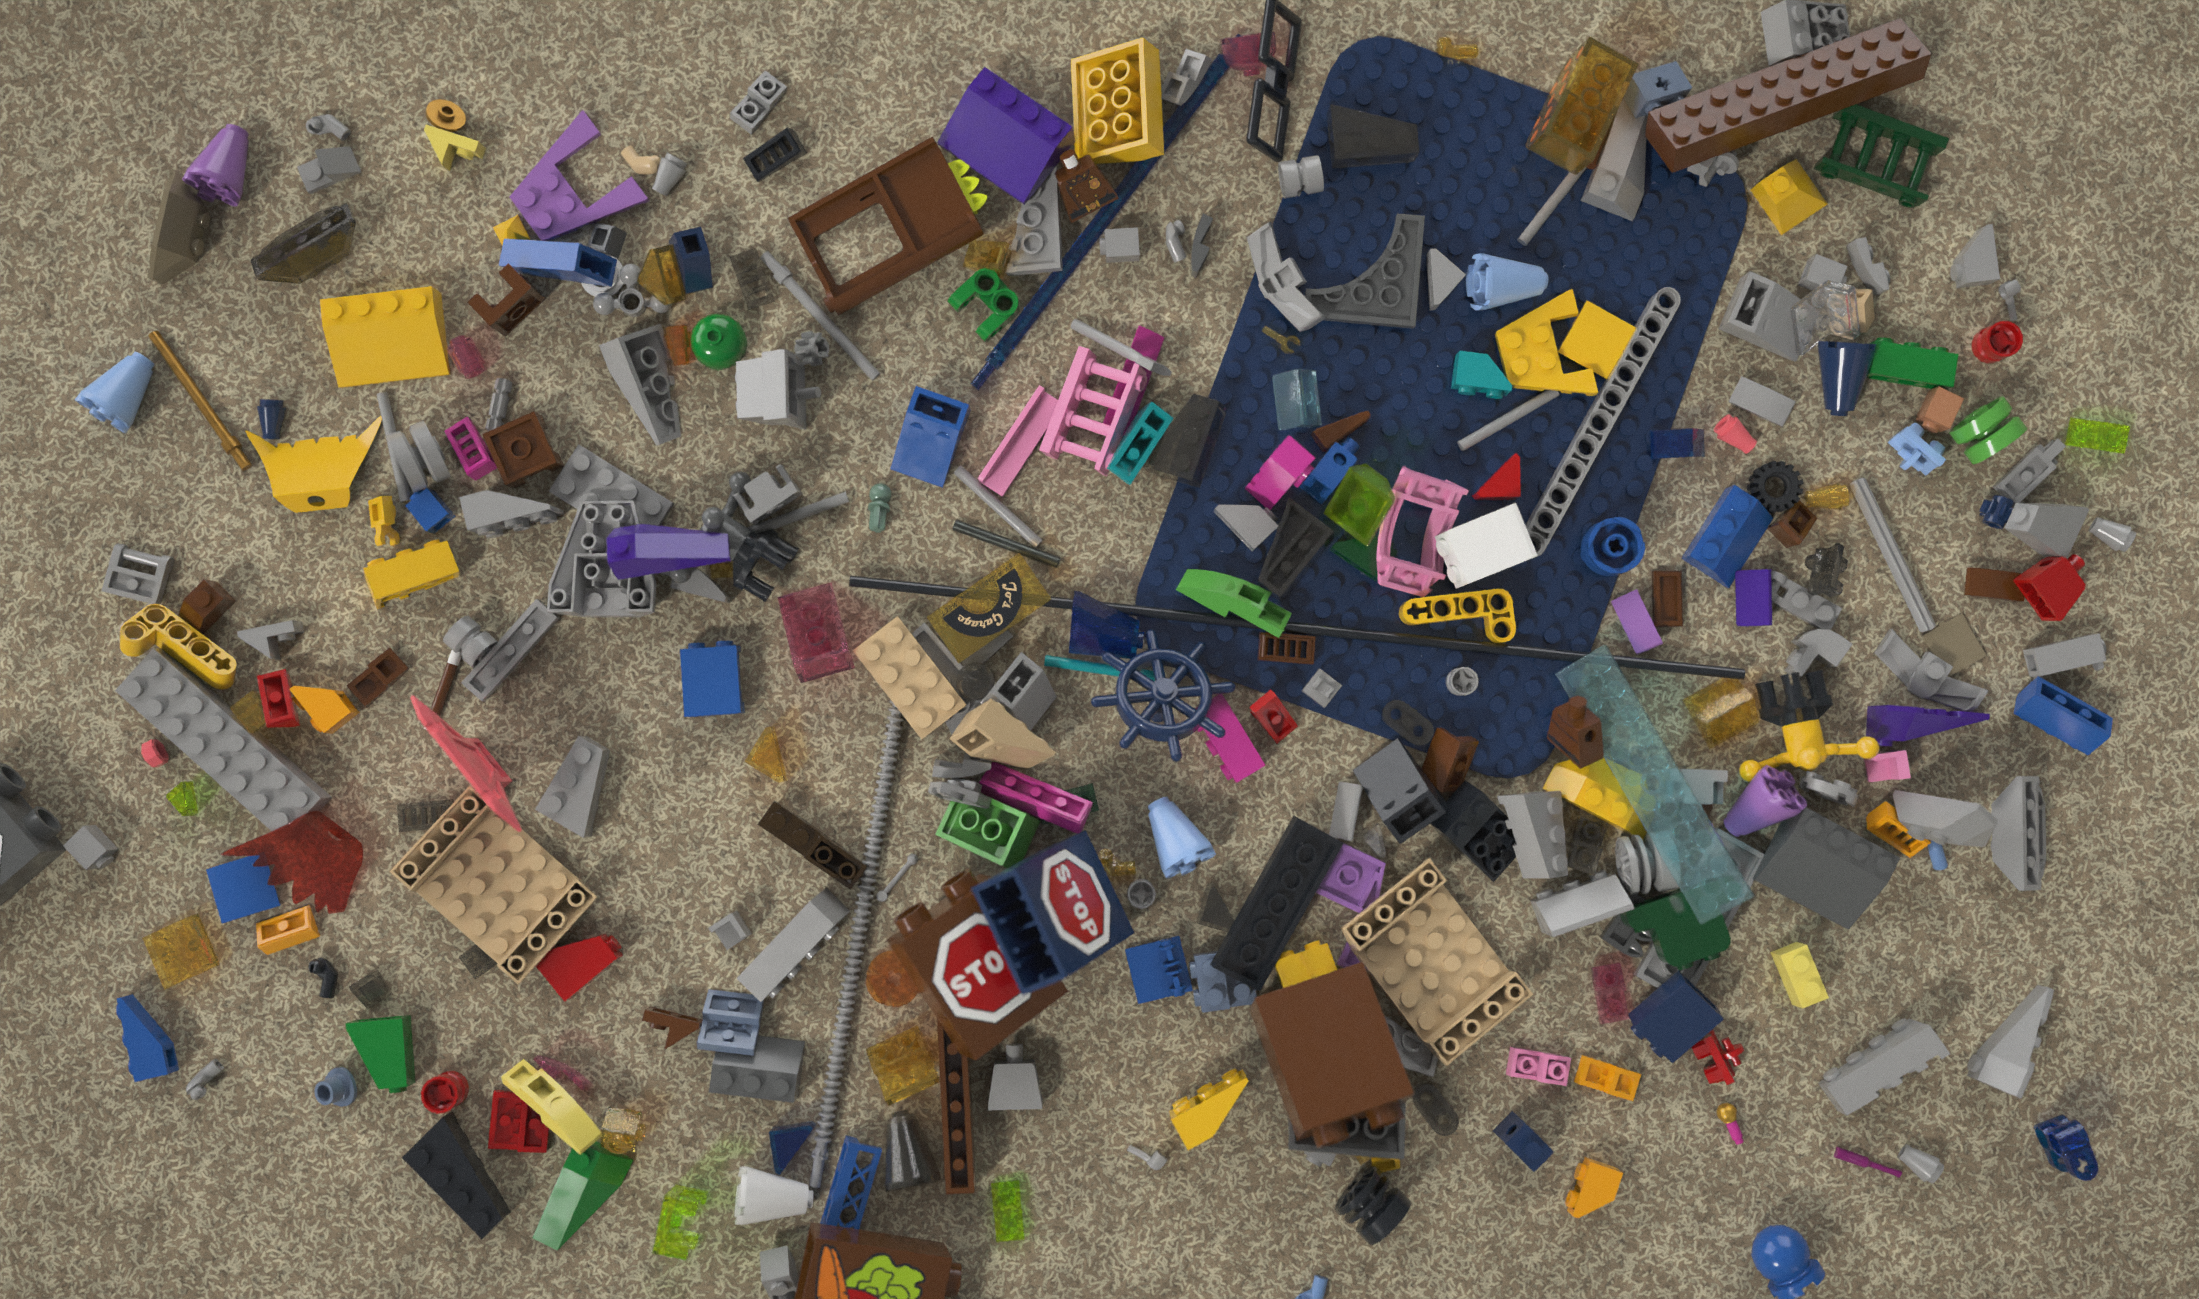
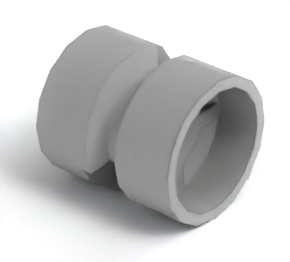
[1278,155,1324,199]
[443,615,498,669]

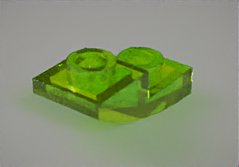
[2065,417,2130,454]
[991,1180,1025,1243]

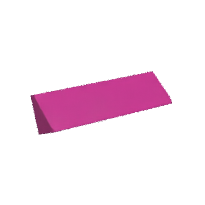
[1103,326,1165,437]
[979,761,1093,833]

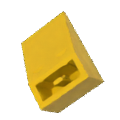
[1169,1068,1248,1150]

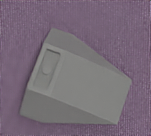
[547,500,656,617]

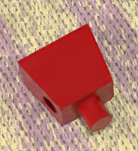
[2013,554,2085,621]

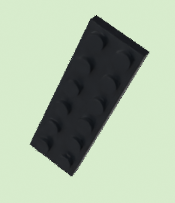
[1210,816,1343,992]

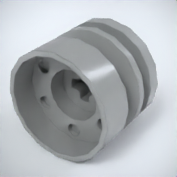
[1615,830,1681,896]

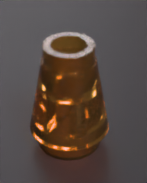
[663,325,691,366]

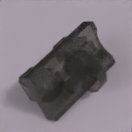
[1805,543,1848,597]

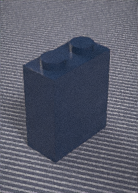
[1628,971,1724,1064]

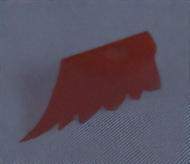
[221,810,363,914]

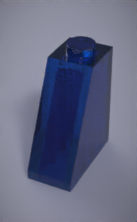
[1069,591,1144,659]

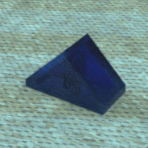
[1650,428,1705,459]
[769,1121,816,1175]

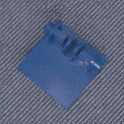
[1125,936,1193,1004]

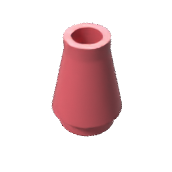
[1714,414,1757,454]

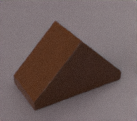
[1767,500,1817,548]

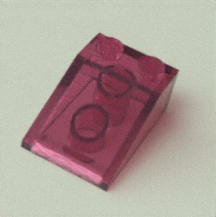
[778,582,855,683]

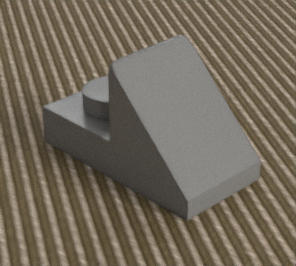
[297,146,361,194]
[237,620,304,660]

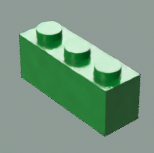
[1866,337,1959,390]

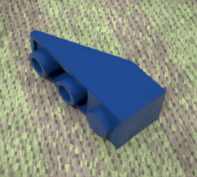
[116,994,179,1082]

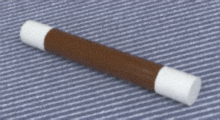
[424,650,462,730]

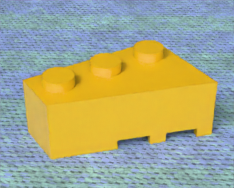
[363,539,459,610]

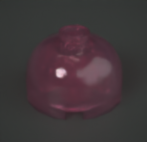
[1220,31,1276,76]

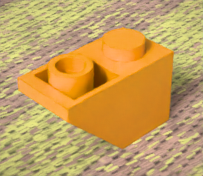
[290,686,360,734]
[1565,1157,1623,1218]

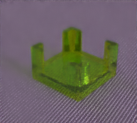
[652,1184,708,1260]

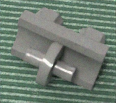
[1687,150,1740,187]

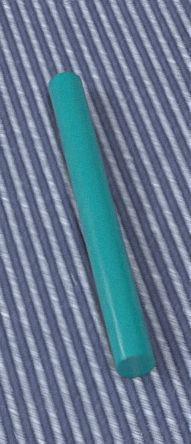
[1044,655,1155,682]

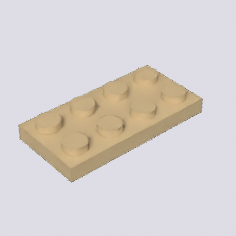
[853,616,967,740]

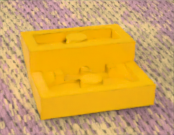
[1558,300,1636,379]

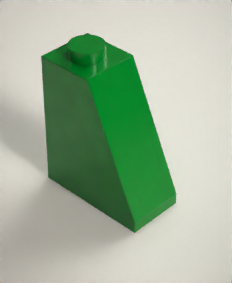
[345,1015,416,1093]

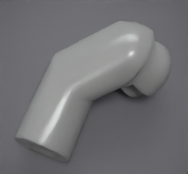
[306,114,351,141]

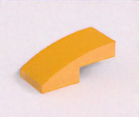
[1574,1055,1641,1101]

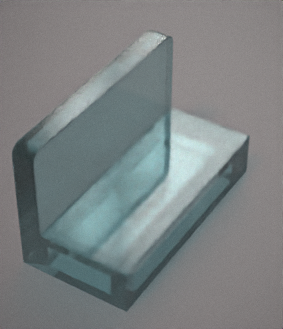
[1272,369,1322,430]

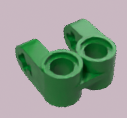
[947,268,1019,343]

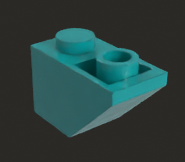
[1451,351,1512,399]

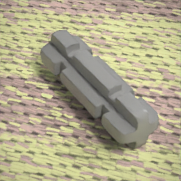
[485,378,512,431]

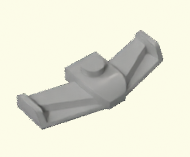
[1246,222,1326,332]
[1874,629,1988,712]

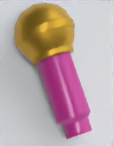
[1717,1103,1744,1145]

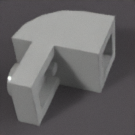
[1784,629,1852,677]

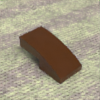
[1964,567,2025,602]
[346,648,409,708]

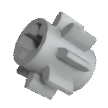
[795,331,829,367]

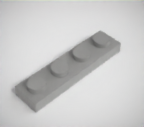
[461,599,560,702]

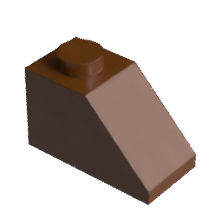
[178,579,236,634]

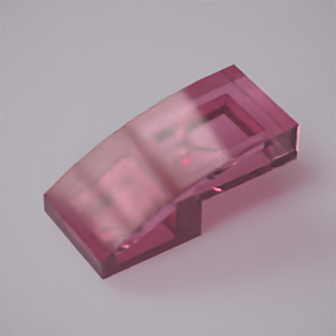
[533,1055,593,1092]

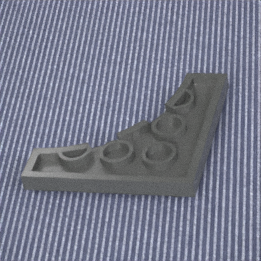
[1305,214,1425,329]

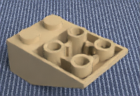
[950,699,1056,769]

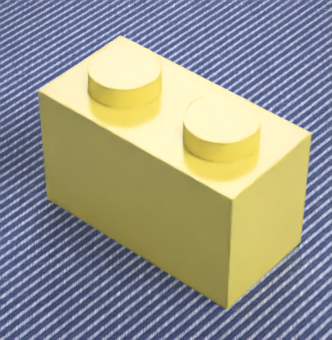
[1770,942,1829,1009]

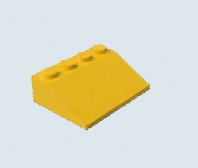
[1071,38,1164,164]
[320,286,450,388]

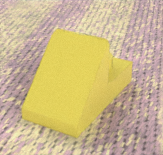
[424,125,486,171]

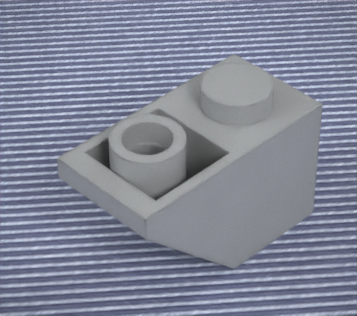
[760,1245,799,1299]

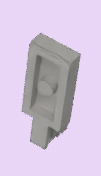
[1993,438,2066,506]

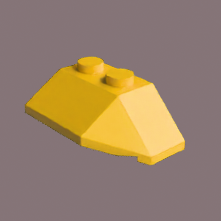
[1542,757,1655,840]

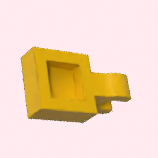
[368,496,400,546]

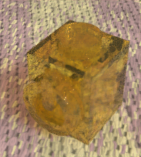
[600,1107,646,1154]

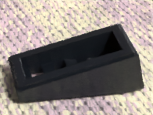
[743,128,807,182]

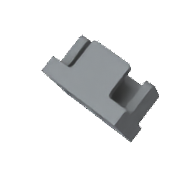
[733,464,803,524]
[1656,768,1728,804]

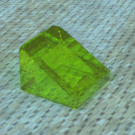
[165,781,198,817]

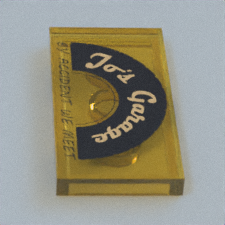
[927,553,1052,664]

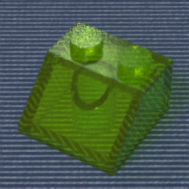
[1323,463,1396,546]

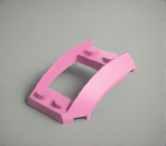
[1377,466,1469,597]

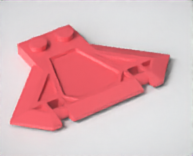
[410,695,522,832]

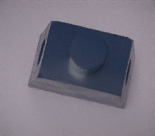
[1492,1111,1554,1172]

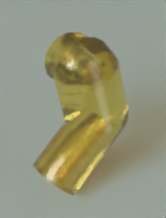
[1436,37,1478,59]
[1098,848,1136,876]

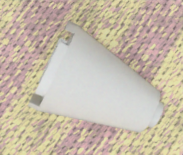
[735,1166,813,1225]

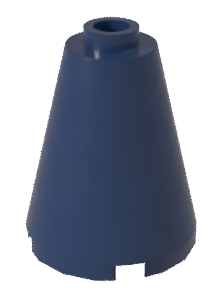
[1817,341,1877,416]

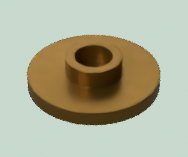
[425,99,466,132]

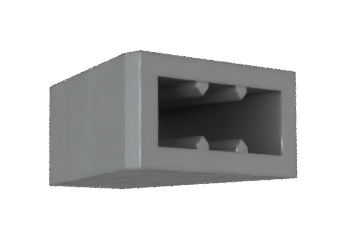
[2005,503,2089,558]

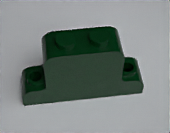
[1620,873,1737,970]

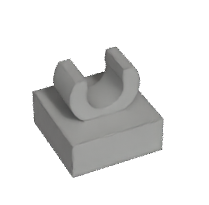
[1302,668,1342,708]

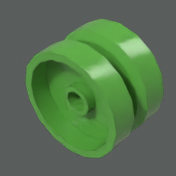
[1949,396,2028,465]

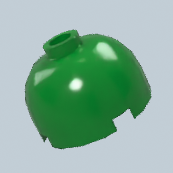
[690,313,748,371]

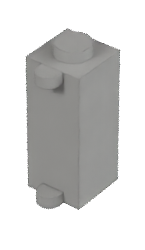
[2023,633,2107,680]

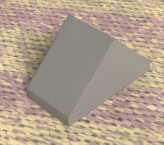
[1426,249,1466,310]

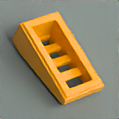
[1866,801,1931,858]

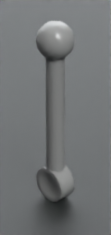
[876,854,918,902]

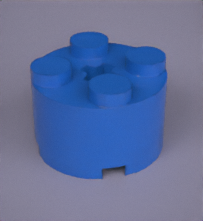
[1580,517,1645,576]

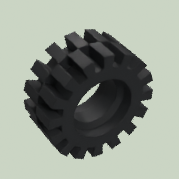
[1747,461,1803,513]

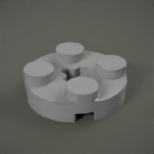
[1799,771,1859,807]

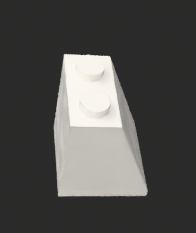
[1435,503,1538,589]

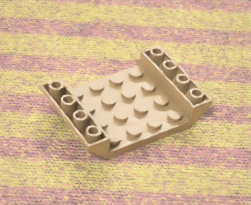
[389,785,598,985]
[1341,858,1533,1066]

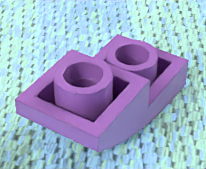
[1611,589,1663,655]

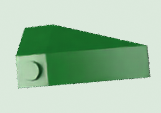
[532,1141,634,1251]

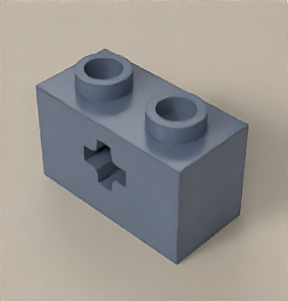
[1620,61,1692,118]

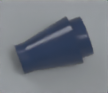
[257,399,286,439]

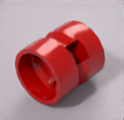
[1971,321,2023,363]
[421,1071,469,1114]

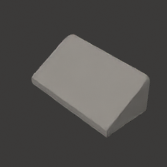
[1329,782,1362,841]

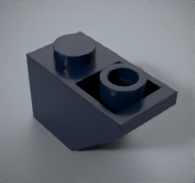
[668,227,713,295]

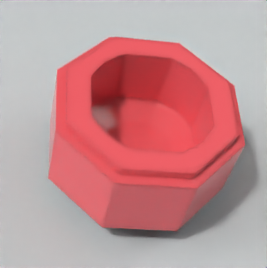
[141,739,168,767]

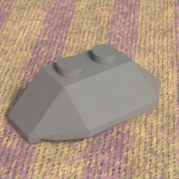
[1991,776,2046,891]
[1893,790,1998,847]

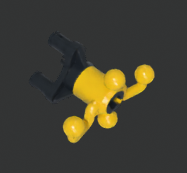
[1739,670,1880,782]

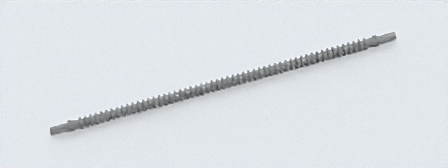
[809,700,904,1188]

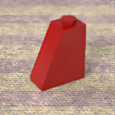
[536,934,623,1002]

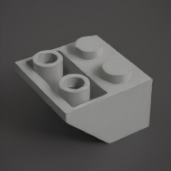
[981,652,1057,731]

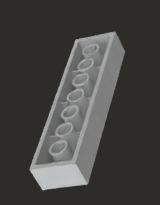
[115,648,332,841]

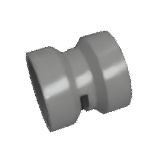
[1446,667,1479,696]
[1127,879,1156,909]

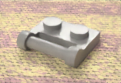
[101,543,174,604]

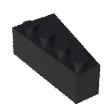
[402,1111,511,1239]

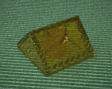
[1683,678,1759,749]

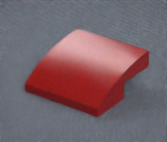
[488,1090,549,1153]

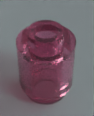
[447,335,486,379]

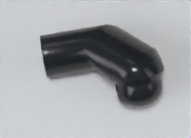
[308,958,338,998]

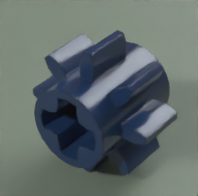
[1979,495,2014,529]

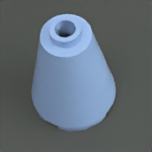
[1466,253,1548,311]

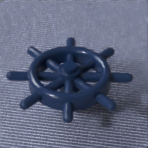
[1091,629,1235,762]

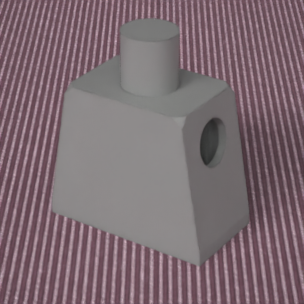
[988,1043,1043,1110]

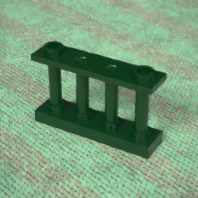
[1813,104,1949,208]

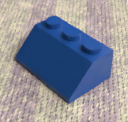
[1681,485,1773,588]

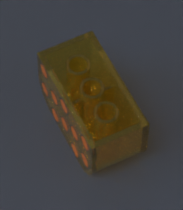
[1526,37,1639,175]

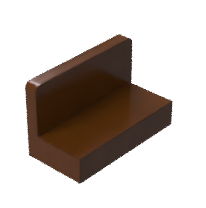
[1421,727,1479,792]

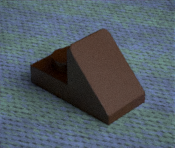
[642,1006,703,1049]

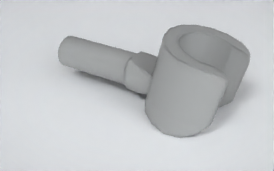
[1998,280,2021,321]
[1127,1144,1167,1170]

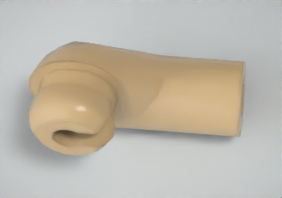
[621,146,661,174]

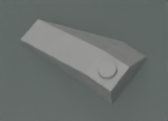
[1581,98,1648,221]
[599,324,681,445]
[1967,985,2054,1099]

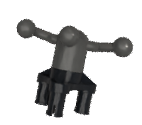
[669,471,799,602]

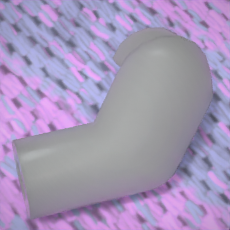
[1166,220,1186,263]
[186,1059,224,1100]

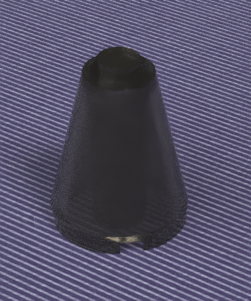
[884,1110,941,1192]

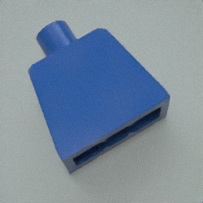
[1300,437,1360,504]

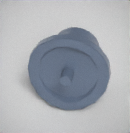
[314,1067,357,1107]

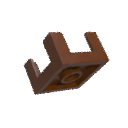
[467,263,545,337]
[482,411,564,489]

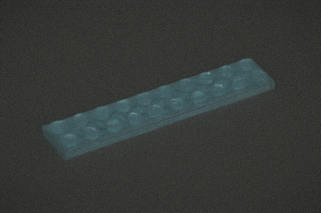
[1555,645,1755,924]

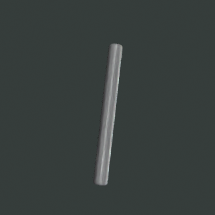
[1850,478,1936,632]

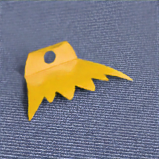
[245,416,382,513]

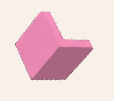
[1864,750,1911,782]

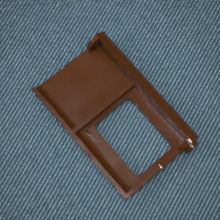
[788,136,985,315]

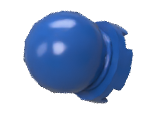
[1751,1225,1825,1299]

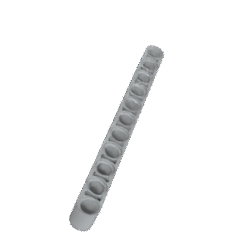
[1525,287,1681,559]

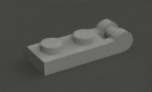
[1771,571,1842,630]

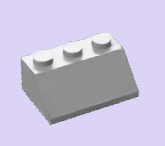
[1530,870,1634,937]

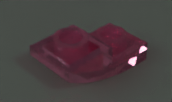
[1591,963,1630,1024]

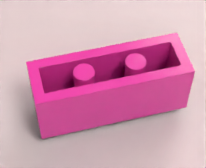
[1195,694,1266,783]

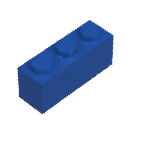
[2014,676,2113,755]

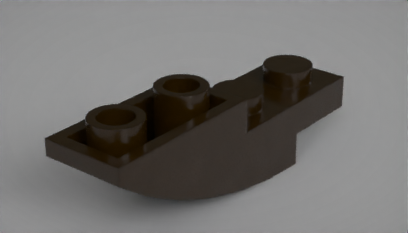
[757,800,867,890]

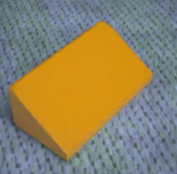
[256,905,320,955]

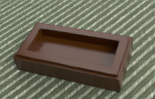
[1652,571,1683,627]

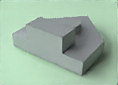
[928,778,991,809]

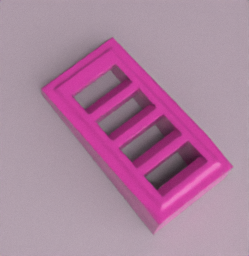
[444,416,497,481]

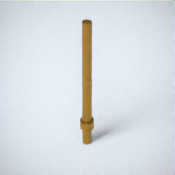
[148,330,252,471]

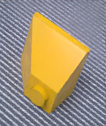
[1750,159,1828,235]

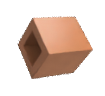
[1915,386,1964,433]

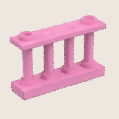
[1039,346,1147,476]

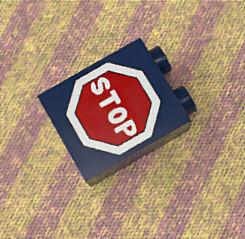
[971,830,1135,996]

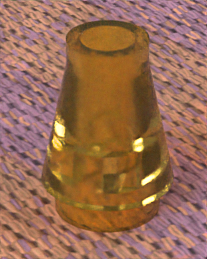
[1805,482,1849,510]

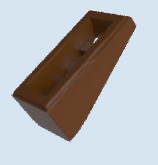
[1311,410,1371,452]
[1257,632,1316,665]

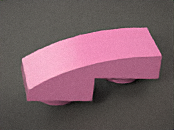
[1506,1046,1571,1086]

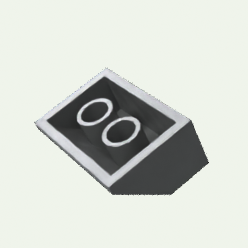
[709,1035,805,1103]

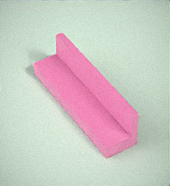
[978,385,1058,497]

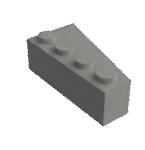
[737,888,850,1002]
[1818,1018,1950,1116]

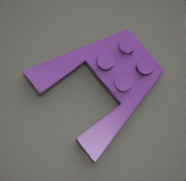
[509,110,650,241]
[1316,843,1386,968]

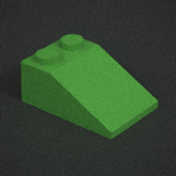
[935,796,1040,868]

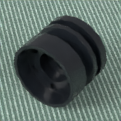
[1334,1166,1412,1245]

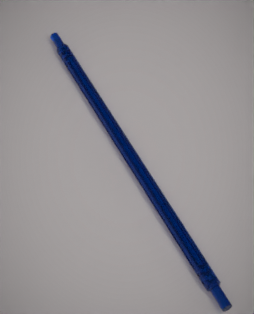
[970,34,1246,391]

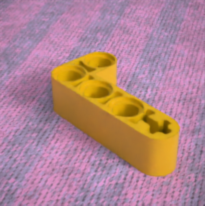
[1399,589,1516,643]
[120,604,237,690]

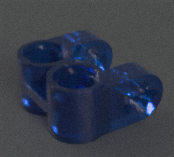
[2034,1114,2099,1181]

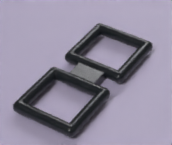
[1246,0,1302,162]

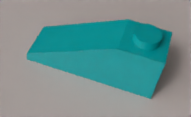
[1107,401,1174,485]

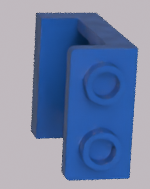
[680,641,745,717]

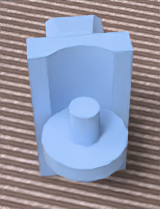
[1888,423,1946,475]

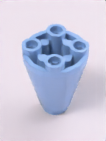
[75,352,155,433]
[1148,797,1216,879]

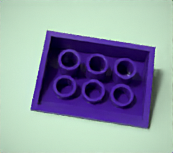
[937,67,1075,205]

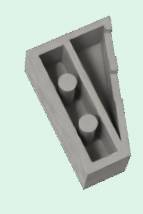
[535,736,610,838]
[1497,791,1568,878]

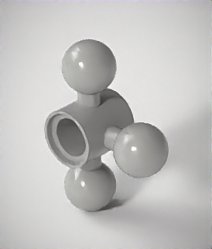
[593,264,672,317]

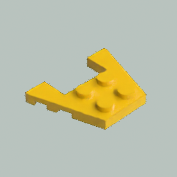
[1495,289,1598,396]

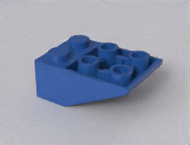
[890,386,971,488]

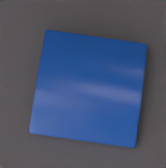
[206,852,280,924]

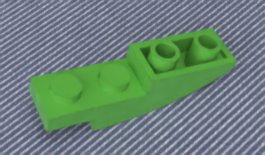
[1176,569,1292,638]

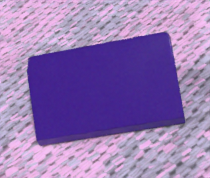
[1735,569,1772,627]

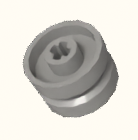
[386,420,451,493]

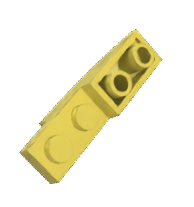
[501,1059,602,1154]

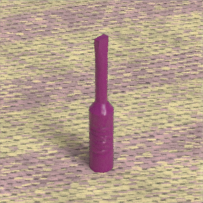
[1834,1147,1902,1178]

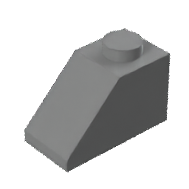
[1950,224,2000,288]
[1214,504,1278,551]

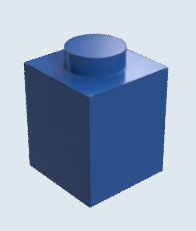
[405,488,456,534]

